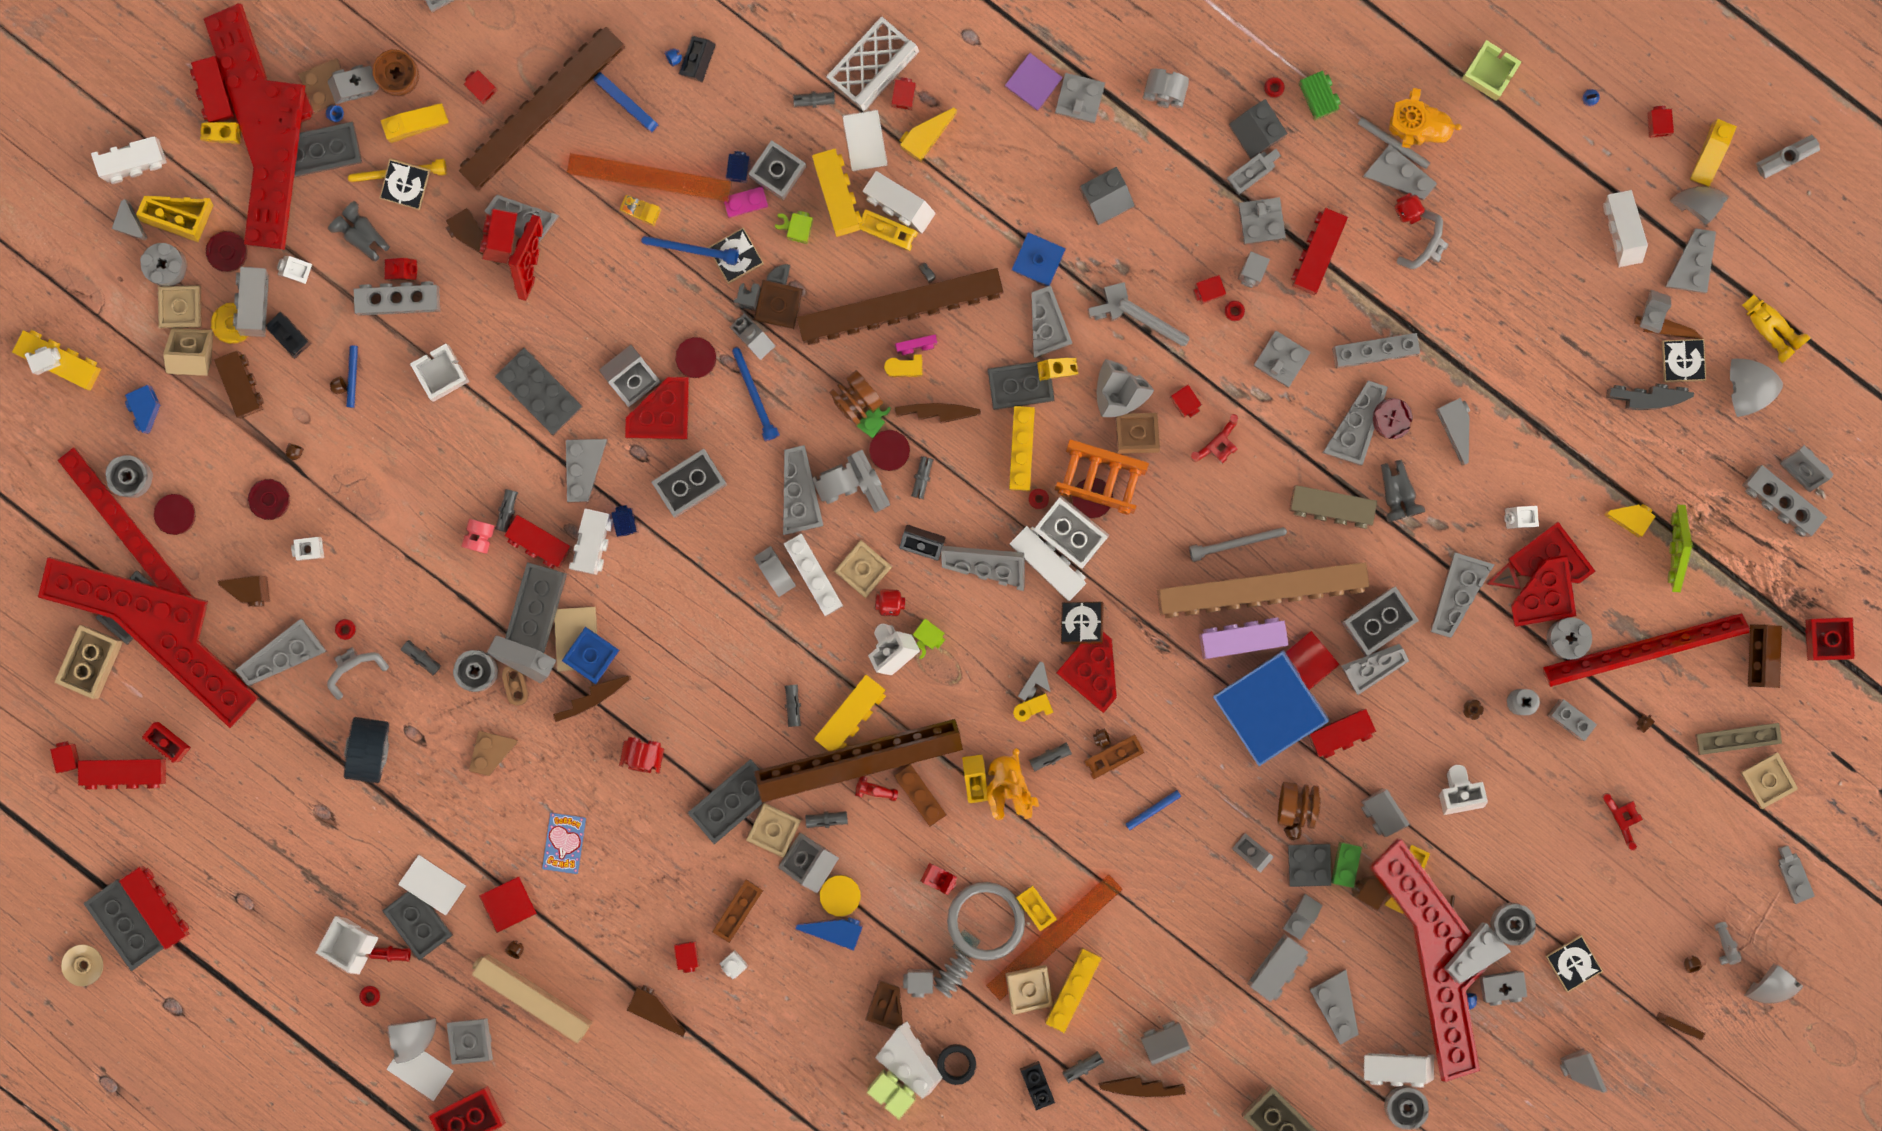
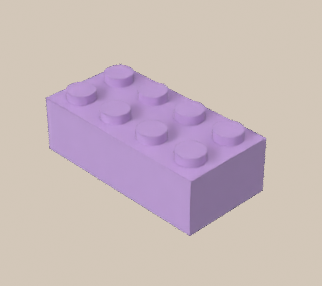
[1199,617,1288,659]

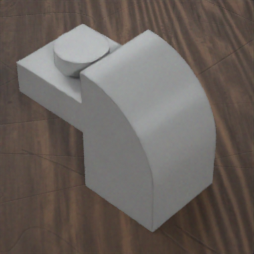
[1088,282,1128,321]
[753,546,796,597]

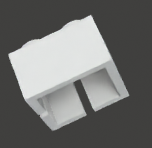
[410,344,470,402]
[316,916,379,974]

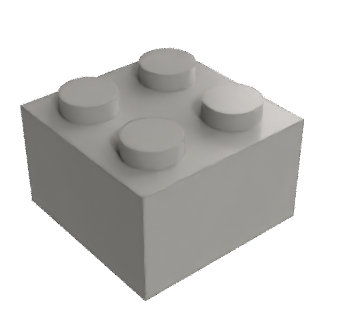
[748,140,807,201]

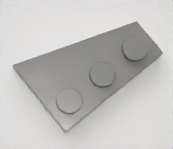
[485,195,559,244]
[1665,229,1716,293]
[566,439,608,502]
[1444,923,1511,983]
[1309,969,1359,1045]

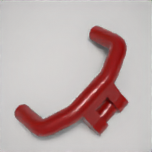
[1191,414,1238,464]
[1602,793,1643,851]

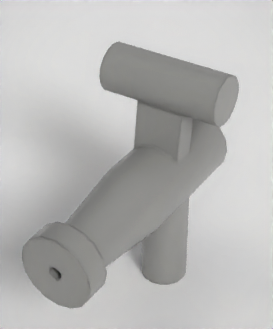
[1714,922,1742,965]

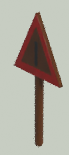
[1486,562,1521,589]

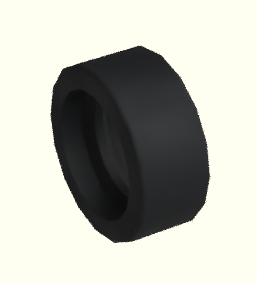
[937,1044,976,1085]

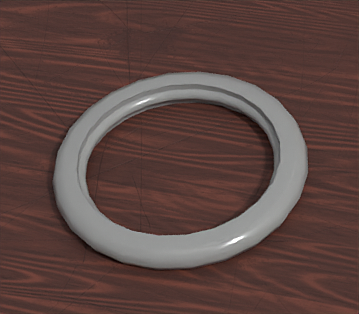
[947,882,1025,961]

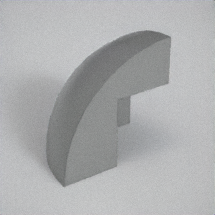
[1670,186,1729,225]
[1097,359,1154,417]
[1730,359,1784,417]
[1744,964,1803,1004]
[388,1018,436,1064]

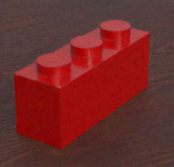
[190,56,236,122]
[504,515,572,569]
[1308,709,1377,759]

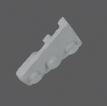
[1363,145,1437,200]
[1031,286,1073,358]
[1341,644,1409,695]

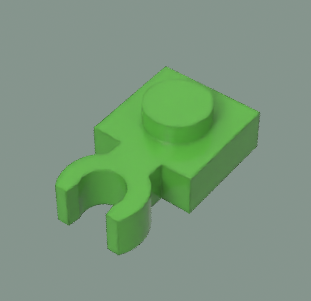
[856,407,891,439]

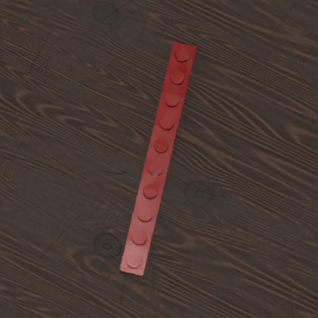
[57,447,194,597]
[1543,613,1750,687]

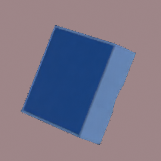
[1213,650,1329,766]

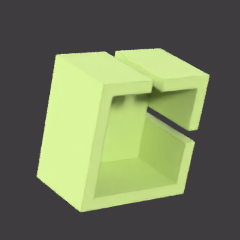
[1461,40,1521,101]
[867,1069,915,1119]

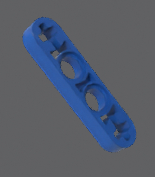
[593,72,659,133]

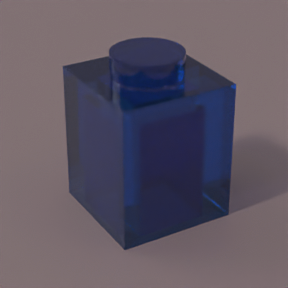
[726,151,751,184]
[611,505,639,538]

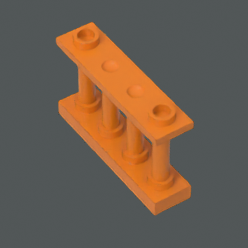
[1054,439,1149,515]

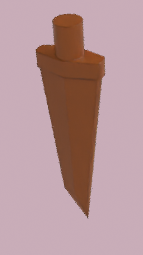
[1634,316,1704,339]

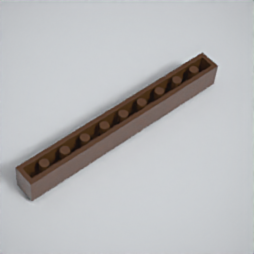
[459,27,625,191]
[797,268,1004,345]
[754,719,963,803]

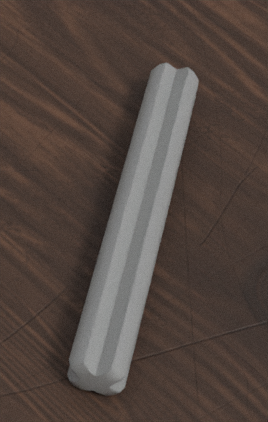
[1117,298,1190,346]

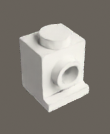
[25,347,61,375]
[291,537,324,561]
[719,950,749,979]

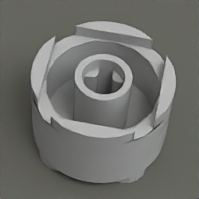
[1143,69,1189,108]
[140,243,187,286]
[106,455,153,498]
[812,462,860,504]
[1546,618,1592,659]
[453,650,498,692]
[1490,902,1536,946]
[1384,1085,1429,1130]

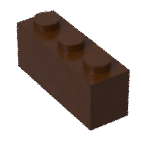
[214,351,264,419]
[1748,624,1782,688]

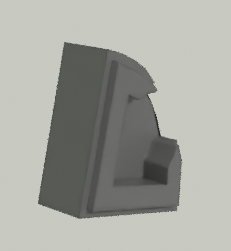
[918,263,935,283]
[766,264,791,285]

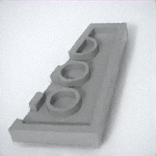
[1323,380,1388,466]
[783,445,824,535]
[941,546,1025,591]
[1430,553,1495,638]
[236,619,327,686]

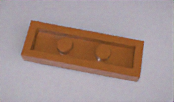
[894,764,947,827]
[712,879,764,943]

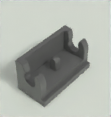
[734,283,761,311]

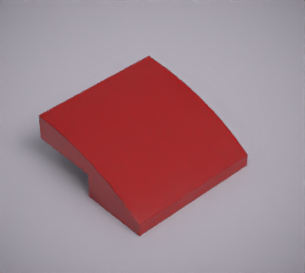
[1286,631,1340,690]
[479,877,537,933]

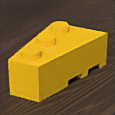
[136,196,214,242]

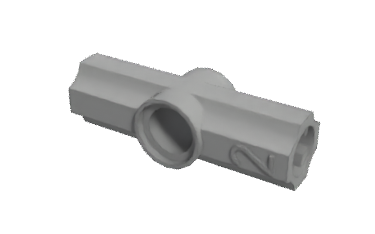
[1756,135,1820,179]
[847,450,890,513]

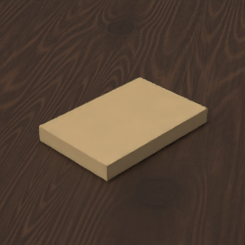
[554,607,597,671]

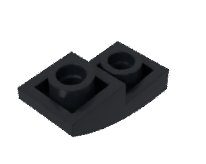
[1020,1061,1055,1110]

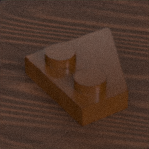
[865,980,903,1031]

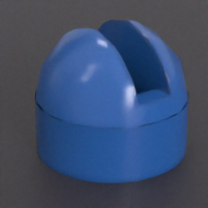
[665,48,682,67]
[1582,89,1600,106]
[325,105,344,122]
[1466,993,1477,1010]

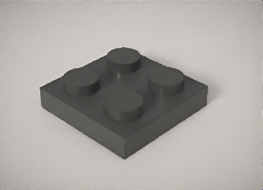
[1288,844,1331,887]

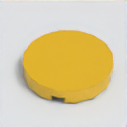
[211,303,248,344]
[820,875,861,916]

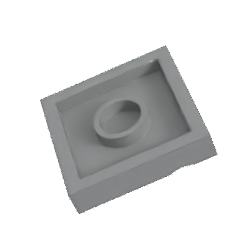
[1055,73,1105,124]
[1239,197,1286,245]
[1254,331,1311,388]
[1780,445,1834,493]
[447,1018,493,1065]

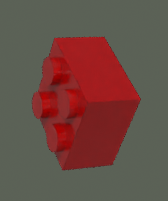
[479,209,518,264]
[1805,617,1855,661]

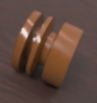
[373,49,419,96]
[829,370,884,425]
[1277,782,1321,829]

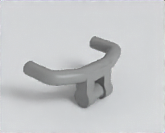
[1397,210,1449,269]
[327,647,389,700]

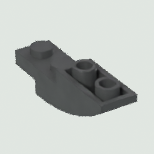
[1606,384,1694,410]

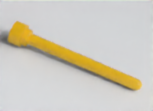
[348,158,447,182]

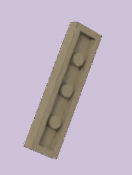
[1695,723,1782,755]

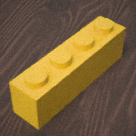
[812,148,862,237]
[12,329,101,391]
[1009,406,1035,491]
[814,674,886,752]
[1045,947,1102,1033]

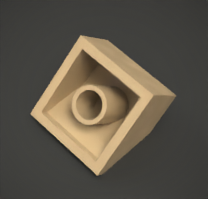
[163,328,213,376]

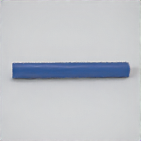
[346,345,358,408]
[1125,790,1182,831]

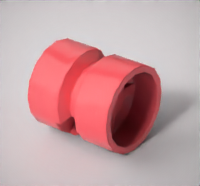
[461,519,495,554]

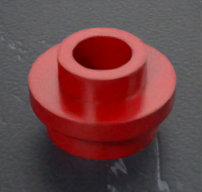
[1264,77,1285,98]
[1224,301,1245,321]
[1028,489,1049,509]
[335,619,356,640]
[359,986,380,1007]

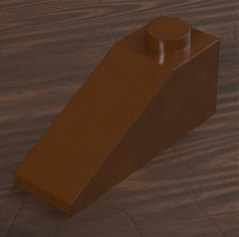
[446,208,501,265]
[627,985,686,1037]

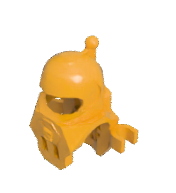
[1389,88,1462,149]
[987,748,1039,821]

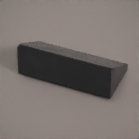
[679,36,716,82]
[899,525,946,561]

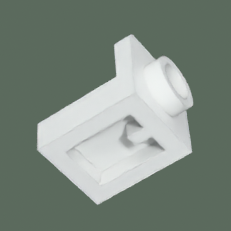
[277,256,312,284]
[1505,506,1539,529]

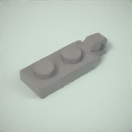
[1227,149,1281,195]
[1778,845,1815,904]

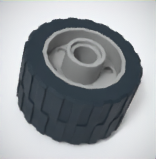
[344,717,389,784]

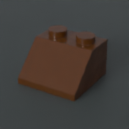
[218,576,270,607]
[1352,875,1389,911]

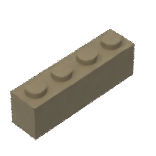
[1289,485,1377,529]

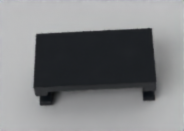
[266,312,312,359]

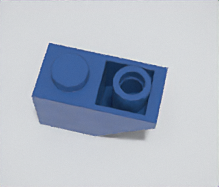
[125,385,161,434]

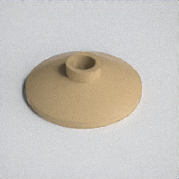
[61,945,103,986]

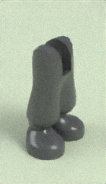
[328,201,390,262]
[1381,459,1425,522]

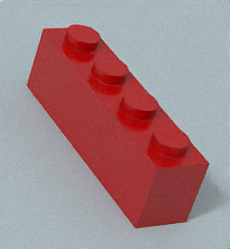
[1291,208,1348,295]
[78,759,166,790]
[119,866,190,950]

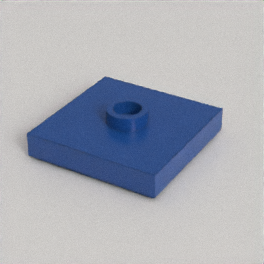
[1012,232,1066,286]
[562,627,620,684]

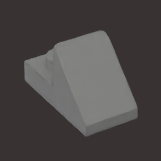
[1639,290,1671,334]
[1018,661,1050,701]
[1232,833,1274,873]
[1282,894,1323,940]

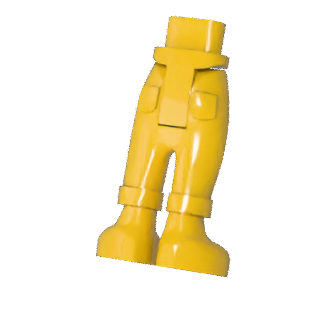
[1742,295,1811,363]

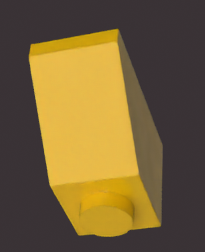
[1604,504,1656,538]
[962,755,988,803]

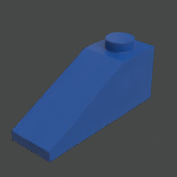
[795,917,863,951]

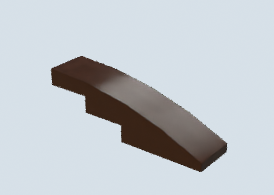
[895,403,981,424]
[553,676,632,722]
[1099,1075,1186,1097]

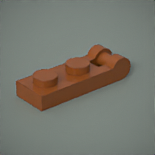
[1084,734,1145,780]

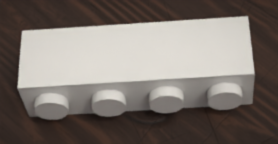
[1009,526,1086,602]
[784,534,843,616]

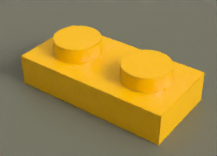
[1016,885,1057,931]

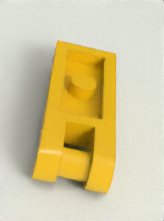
[859,209,918,251]

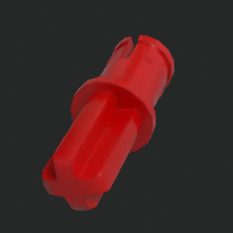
[368,946,411,962]

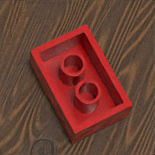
[428,1086,506,1131]

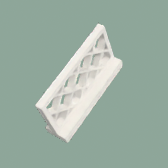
[826,17,919,111]

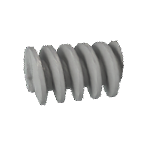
[1507,689,1540,716]
[933,951,976,998]

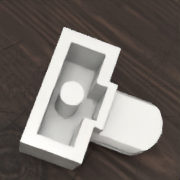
[868,624,920,675]
[1439,765,1488,815]

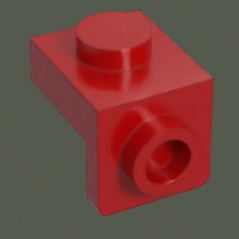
[384,258,418,280]
[920,863,957,895]

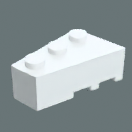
[91,136,167,184]
[863,171,936,233]
[1603,190,1648,267]
[569,509,613,575]
[875,1022,942,1099]
[1364,1053,1434,1087]

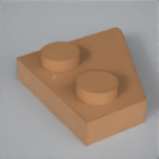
[469,731,518,776]

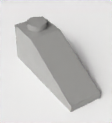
[1435,398,1470,466]
[486,635,556,684]

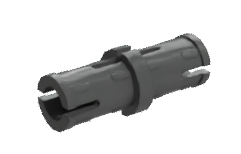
[793,91,835,108]
[911,456,934,499]
[495,489,518,532]
[401,640,441,676]
[785,685,801,727]
[1029,742,1072,772]
[805,811,848,828]
[1062,1051,1104,1083]

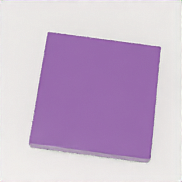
[1005,53,1063,111]

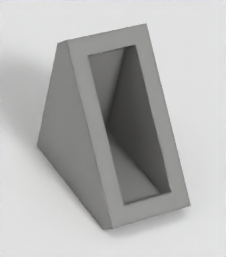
[112,199,148,240]

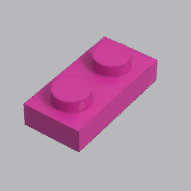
[723,186,768,218]
[895,334,937,356]

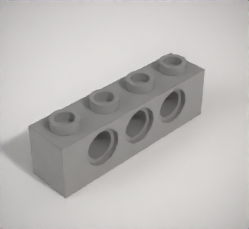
[354,281,440,316]
[1332,333,1420,369]
[1742,465,1827,537]

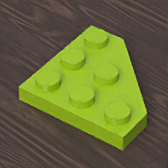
[1668,504,1692,592]

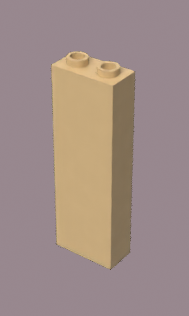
[472,954,593,1043]

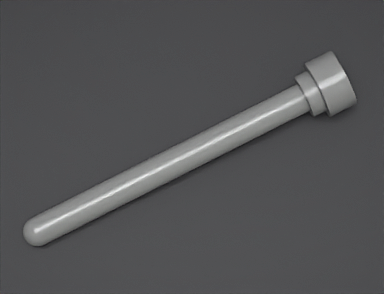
[1189,527,1287,562]

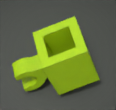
[775,211,813,244]
[913,619,946,659]

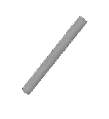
[1358,117,1431,169]

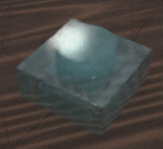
[952,929,981,958]

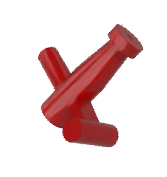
[855,776,898,801]

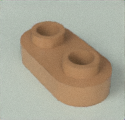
[502,666,529,706]

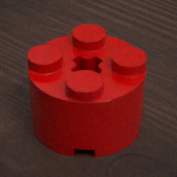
[619,737,664,774]

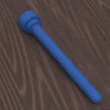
[641,236,739,266]
[732,347,780,442]

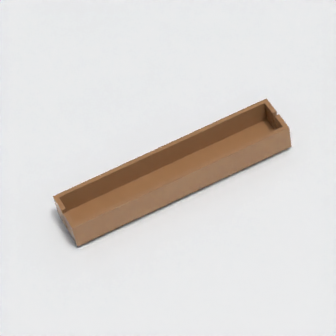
[1157,562,1370,618]

